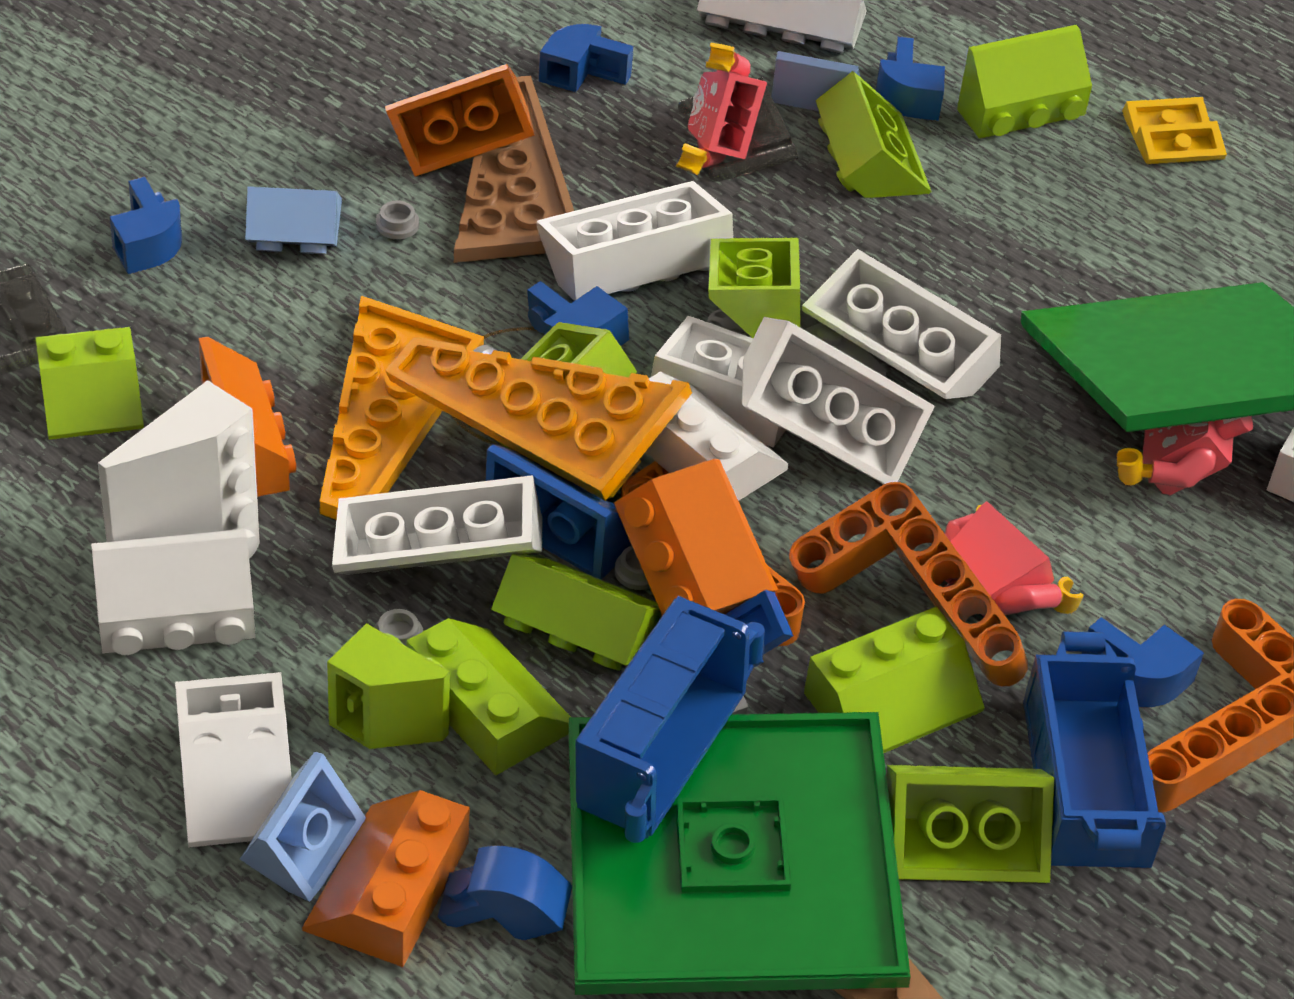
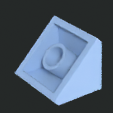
[771,51,860,111]
[240,752,366,902]

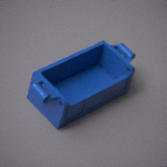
[575,596,765,843]
[1023,631,1166,868]

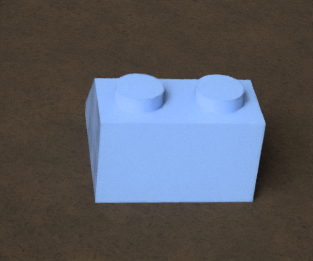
[245,186,342,254]

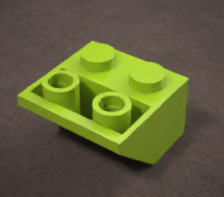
[327,623,450,749]

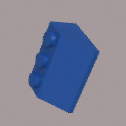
[486,444,632,580]

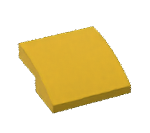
[1122,97,1227,164]

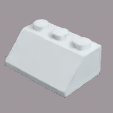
[651,316,786,447]
[645,372,788,501]
[91,529,255,655]

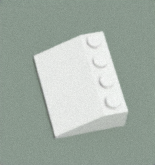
[98,380,260,558]

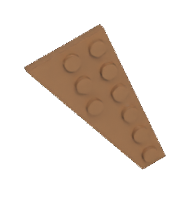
[454,76,574,263]

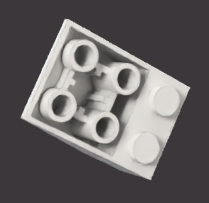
[175,672,292,848]

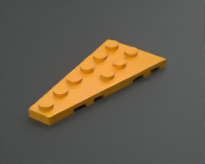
[320,296,484,520]
[385,337,692,501]

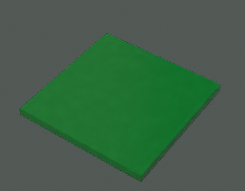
[1021,282,1294,432]
[569,712,911,995]

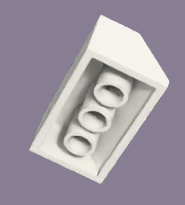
[697,0,867,54]
[537,181,733,301]
[802,249,1001,399]
[742,317,935,484]
[332,475,542,575]

